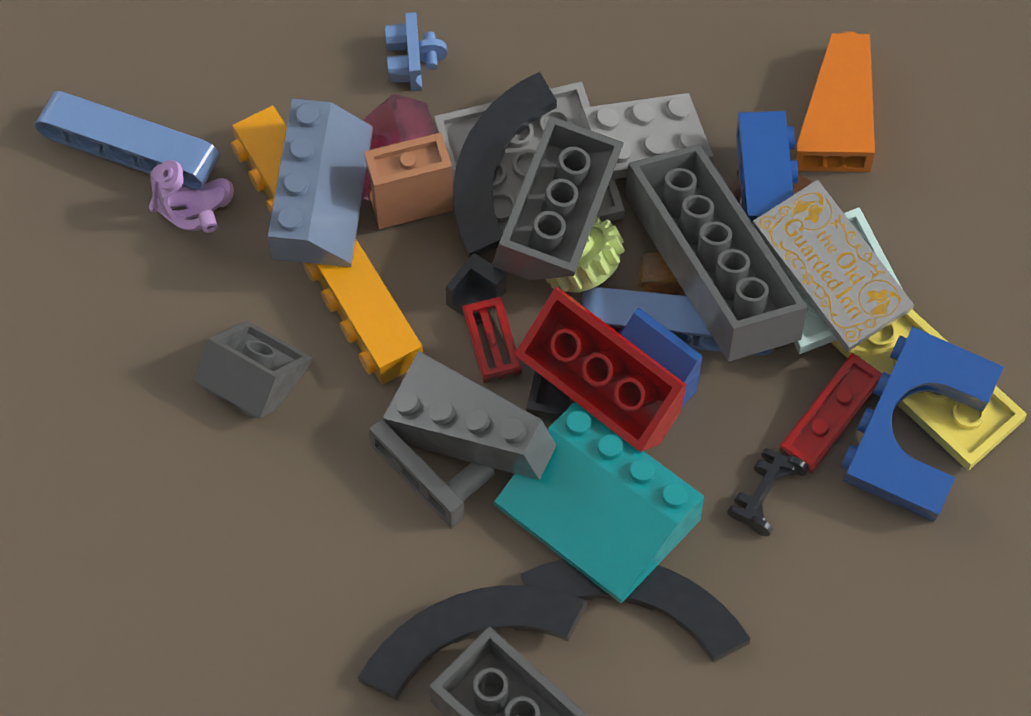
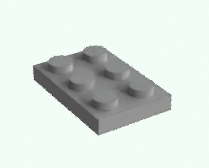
[579,93,714,180]

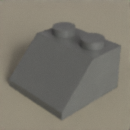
[193,321,313,419]

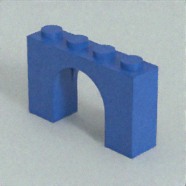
[840,326,1004,522]

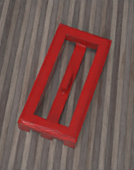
[462,296,522,383]

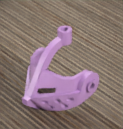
[149,160,234,233]

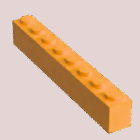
[231,105,423,385]

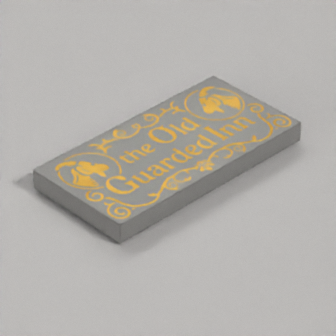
[752,180,914,352]

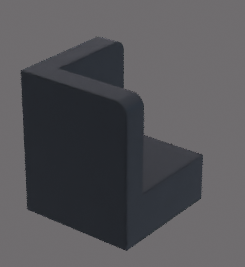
[445,253,506,325]

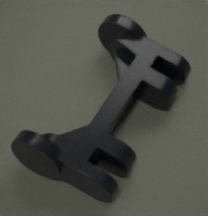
[727,448,809,537]

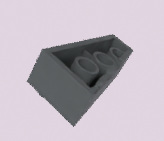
[383,351,556,480]

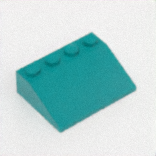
[494,402,704,604]

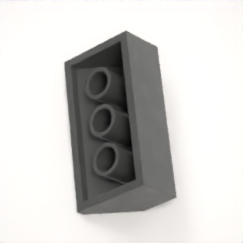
[493,115,624,280]

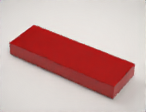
[779,353,882,474]

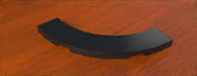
[453,71,557,258]
[521,559,751,663]
[358,585,587,700]

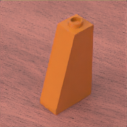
[794,31,875,172]

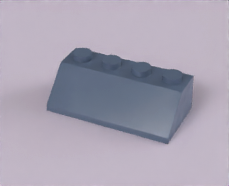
[268,99,373,267]

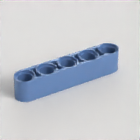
[35,91,220,190]
[581,287,774,355]

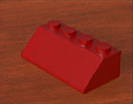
[514,287,686,452]

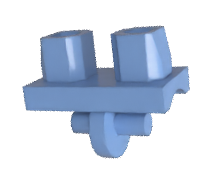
[385,12,447,91]

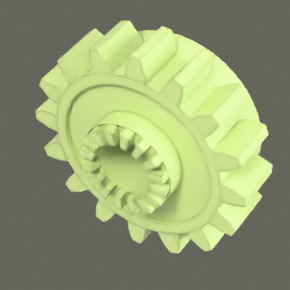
[546,217,625,292]

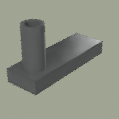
[369,418,495,529]

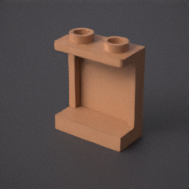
[364,132,454,229]

